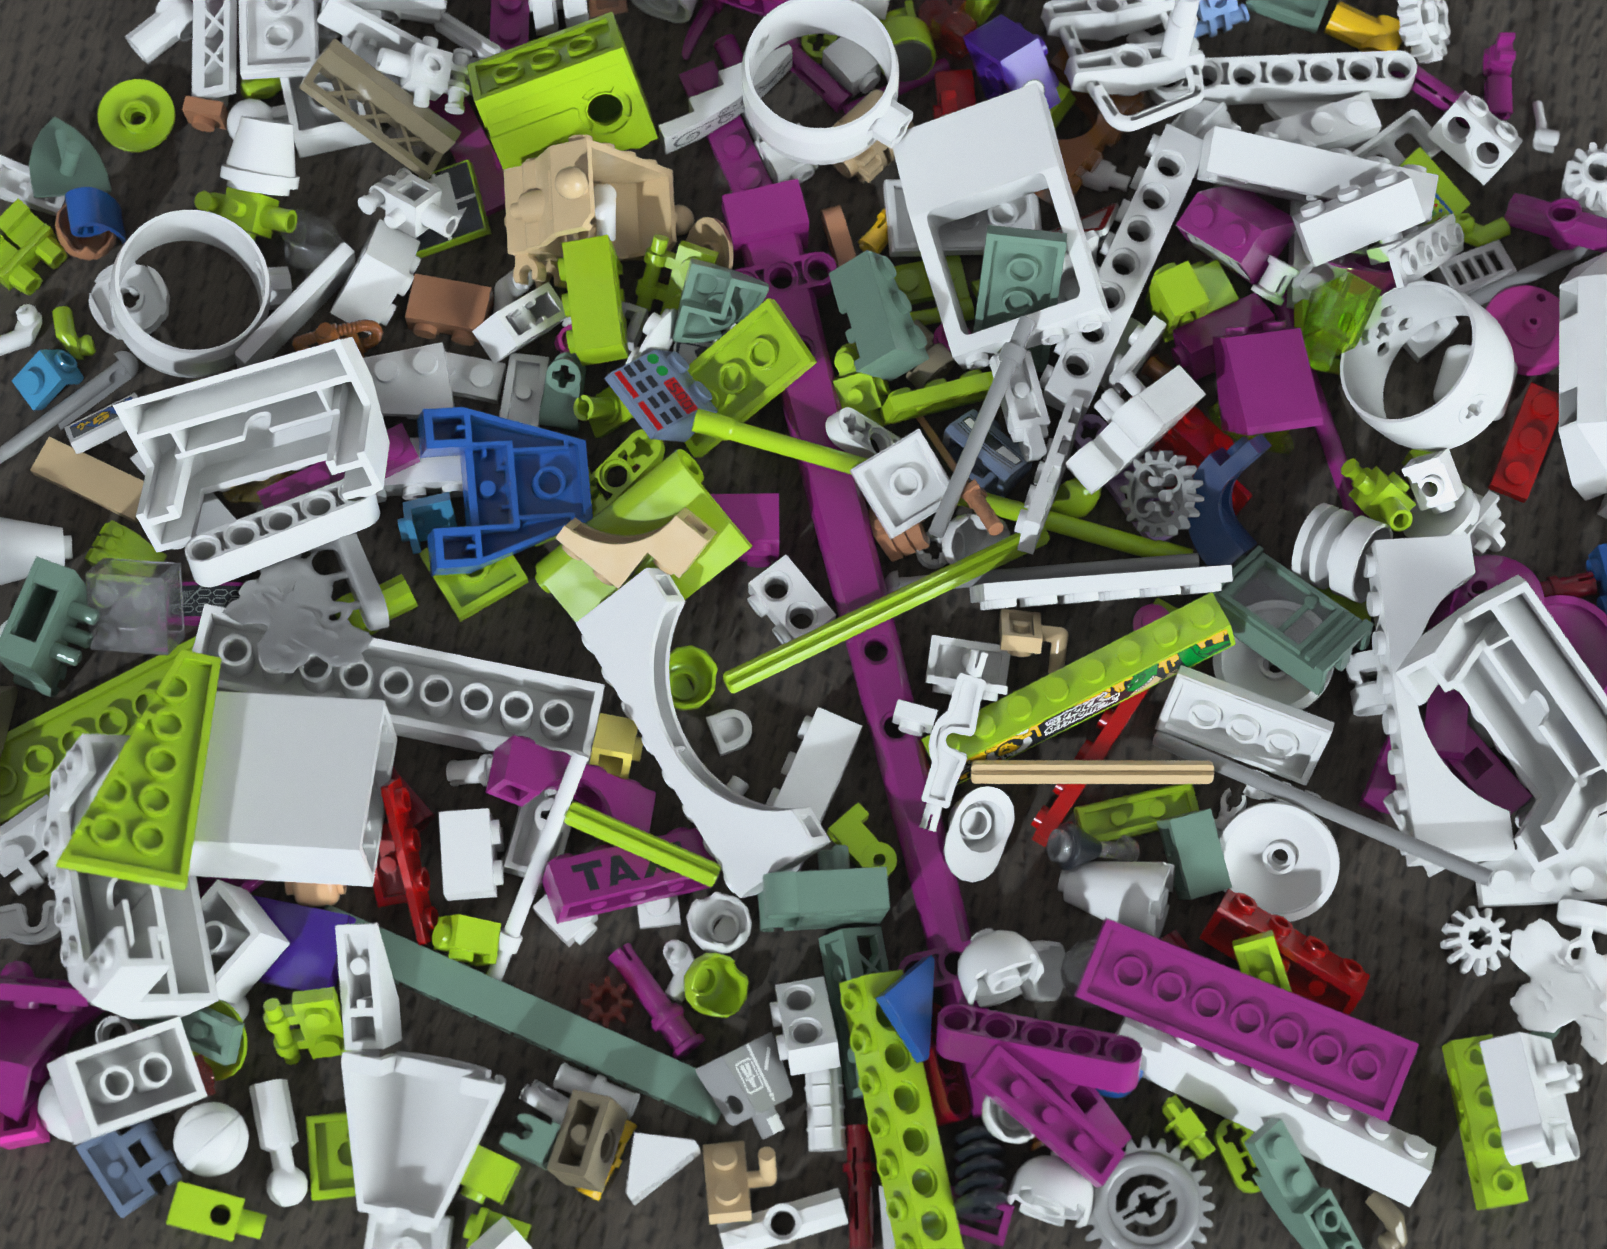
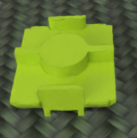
[1162,1095,1216,1160]

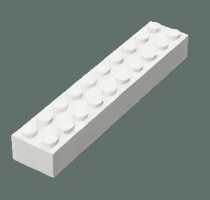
[192,604,605,765]

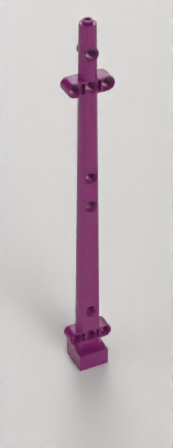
[722,179,989,1126]

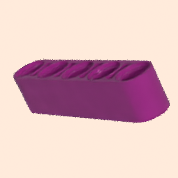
[936,1004,1142,1093]

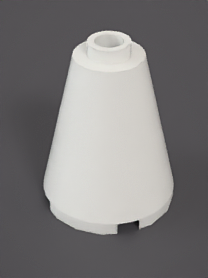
[0,517,73,585]
[1058,861,1175,938]

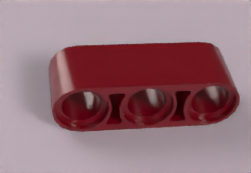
[923,1002,971,1128]

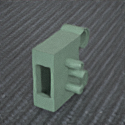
[0,556,100,698]
[758,845,890,932]

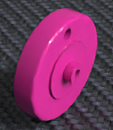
[1485,285,1560,376]

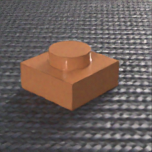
[182,96,229,132]

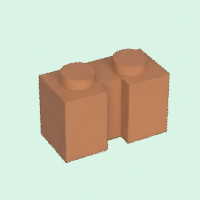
[405,274,494,346]

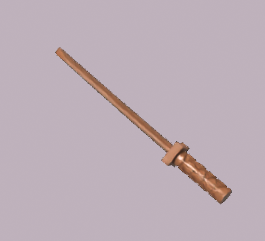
[916,416,1004,536]

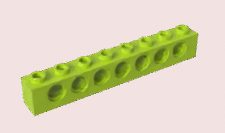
[839,970,964,1249]

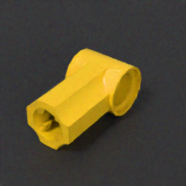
[1324,1,1402,52]

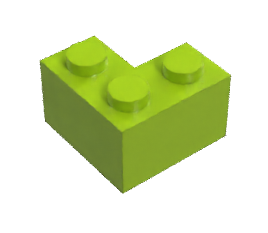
[1144,259,1239,343]

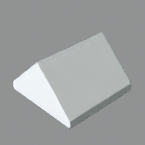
[626,1133,701,1206]

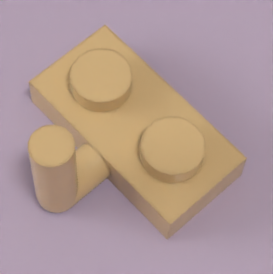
[999,609,1069,674]
[703,1141,777,1224]

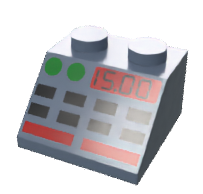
[604,349,718,442]

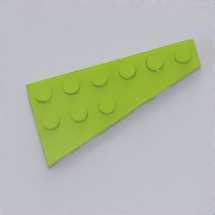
[55,649,222,891]

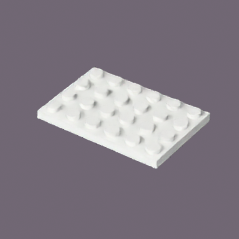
[969,565,1233,610]

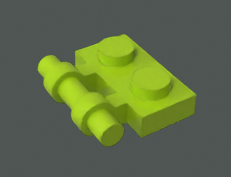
[635,234,719,316]
[263,987,352,1065]

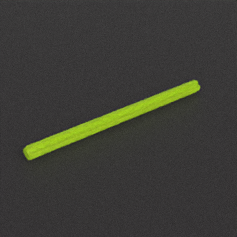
[723,527,1050,693]

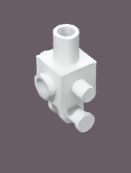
[376,36,473,115]
[358,168,458,239]

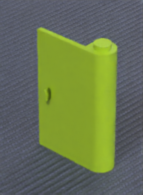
[535,449,752,622]

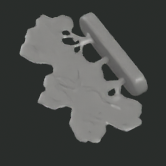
[222,505,389,673]

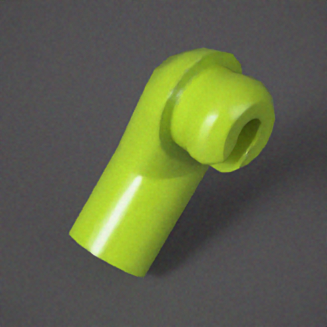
[240,77,282,99]
[52,306,96,360]

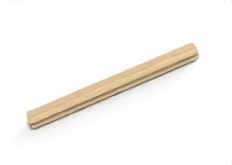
[971,760,1214,784]

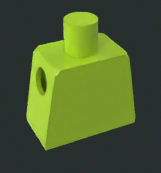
[166,1181,267,1242]

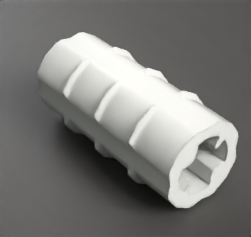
[804,1065,846,1152]

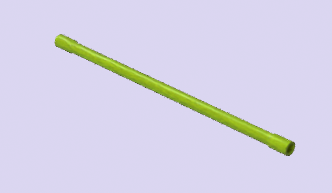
[691,408,1193,557]

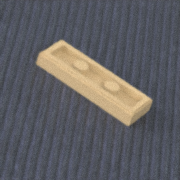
[30,437,144,523]

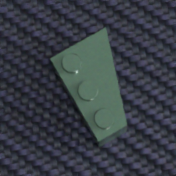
[829,250,930,381]

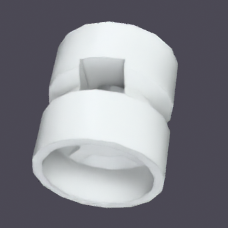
[1346,650,1386,716]

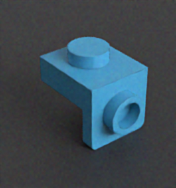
[12,350,84,410]
[398,492,458,554]

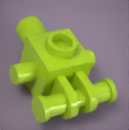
[194,187,297,242]
[832,342,890,440]
[1341,458,1416,532]

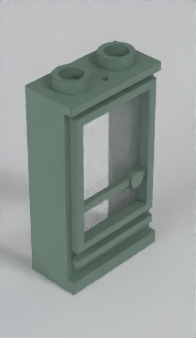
[1205,546,1374,696]

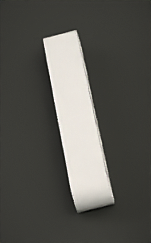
[1149,50,1417,105]

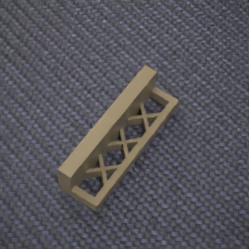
[298,38,461,181]

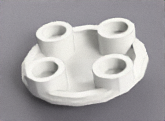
[626,308,678,364]

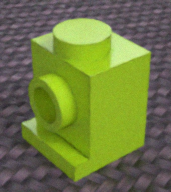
[432,914,501,966]

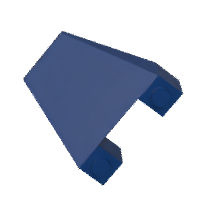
[417,407,593,576]

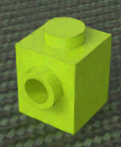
[459,1145,521,1205]

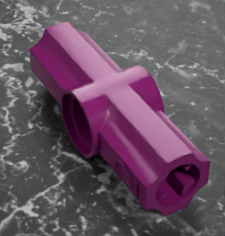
[1505,193,1607,253]

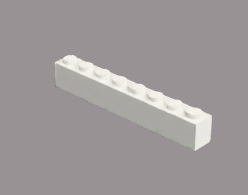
[1116,1016,1436,1207]

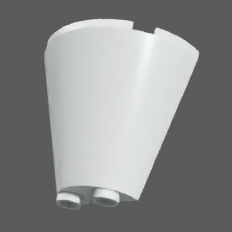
[341,1050,506,1232]

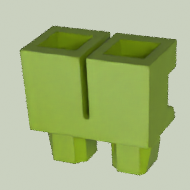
[0,198,68,296]

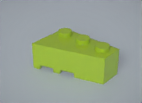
[557,235,629,366]

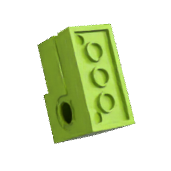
[467,12,658,170]

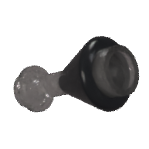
[1047,822,1139,871]

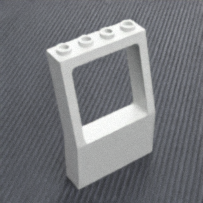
[892,83,1112,370]

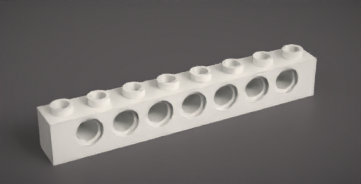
[1039,124,1204,420]

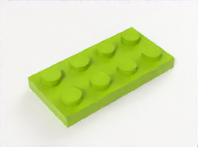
[684,298,817,458]

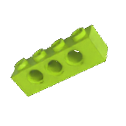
[1442,1034,1528,1211]

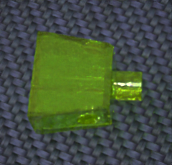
[1300,272,1381,371]

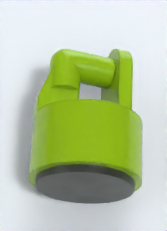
[879,0,936,82]

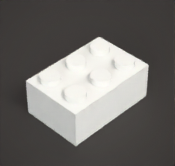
[47,1017,207,1145]

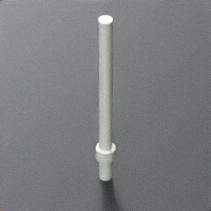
[487,750,589,981]

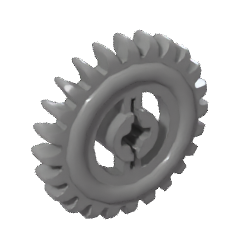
[1085,1136,1215,1249]

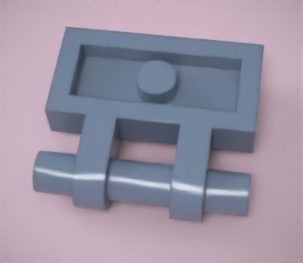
[75,1119,183,1218]

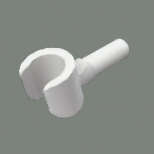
[1533,101,1559,153]

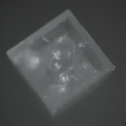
[86,558,185,655]

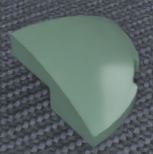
[672,258,769,343]

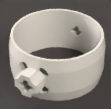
[741,0,913,165]
[108,210,292,378]
[1340,281,1514,452]

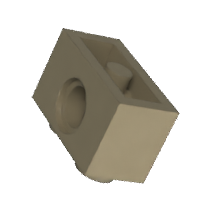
[547,1089,628,1193]

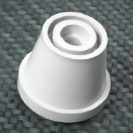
[220,116,300,196]

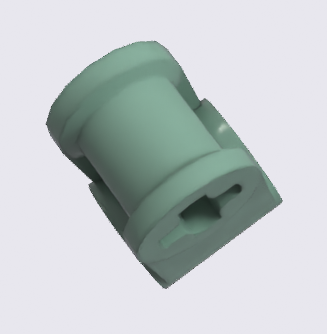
[539,351,587,431]

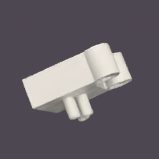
[1065,365,1206,495]
[1480,1032,1583,1168]

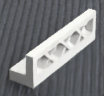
[192,0,237,107]

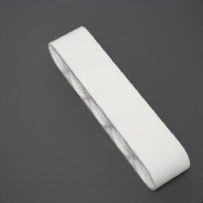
[185,479,380,587]

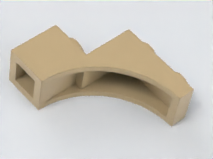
[556,507,717,589]

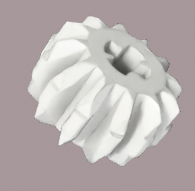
[1440,906,1512,976]

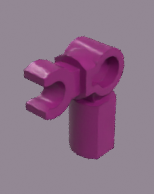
[1483,32,1516,120]

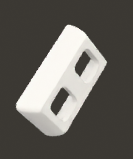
[1353,109,1442,166]

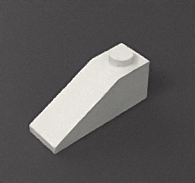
[335,923,402,1050]

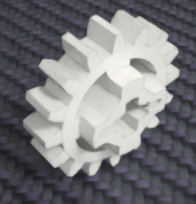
[1397,0,1451,64]

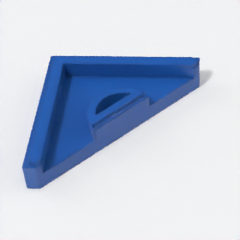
[876,955,935,1063]

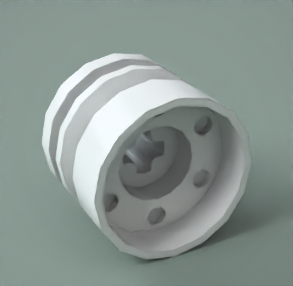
[1292,502,1393,603]

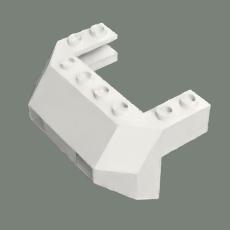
[1559,252,1607,501]
[113,337,390,553]
[1395,575,1607,872]
[42,734,219,1020]

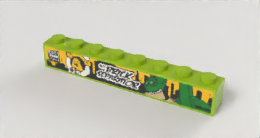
[921,592,1236,785]

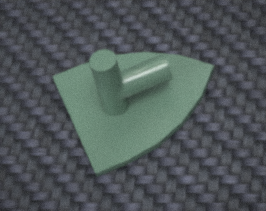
[29,116,112,198]

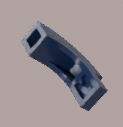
[1187,434,1272,567]

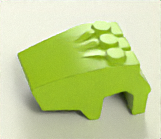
[84,520,167,589]

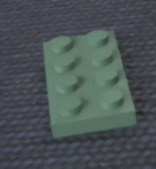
[973,225,1067,372]

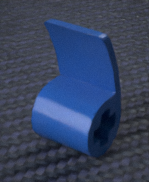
[65,187,126,244]

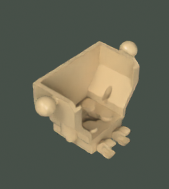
[504,135,694,288]

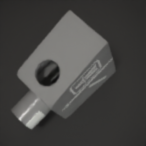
[695,1032,793,1140]

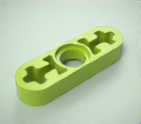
[586,429,665,523]

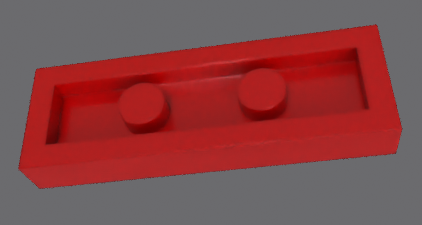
[1488,383,1559,503]

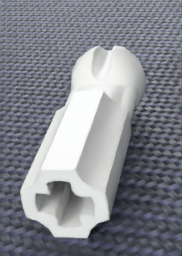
[249,1079,308,1207]

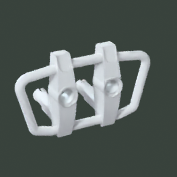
[1041,0,1205,131]

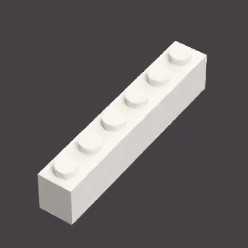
[1197,123,1439,227]

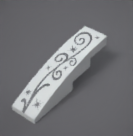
[659,44,792,154]

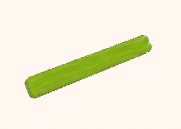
[565,802,721,886]

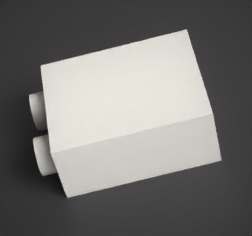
[189,691,397,887]

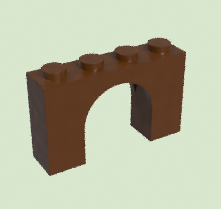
[1034,45,1145,207]

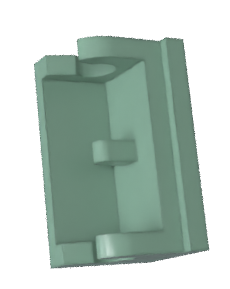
[1157,808,1232,900]
[499,1114,561,1170]

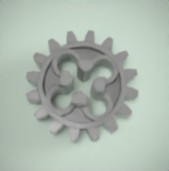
[1119,451,1204,537]

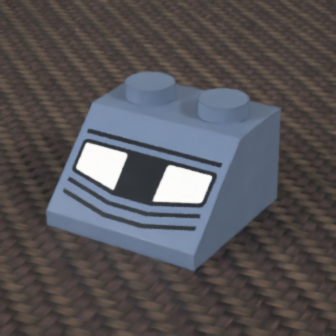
[942,408,1032,497]

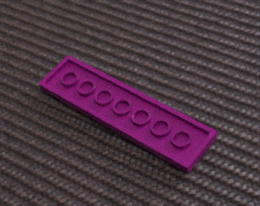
[1074,917,1419,1122]

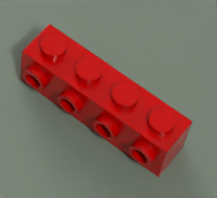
[1199,889,1370,1015]

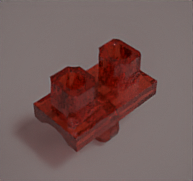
[919,0,977,61]

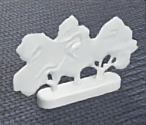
[1510,900,1607,1065]

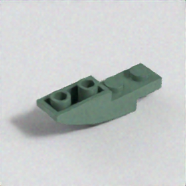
[1244,1118,1363,1249]

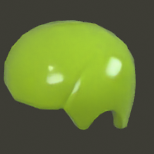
[1050,478,1102,518]
[669,645,718,711]
[683,953,749,1018]

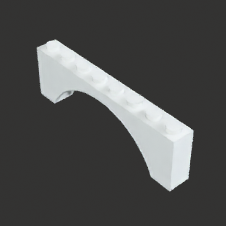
[1361,534,1515,866]
[576,568,831,898]

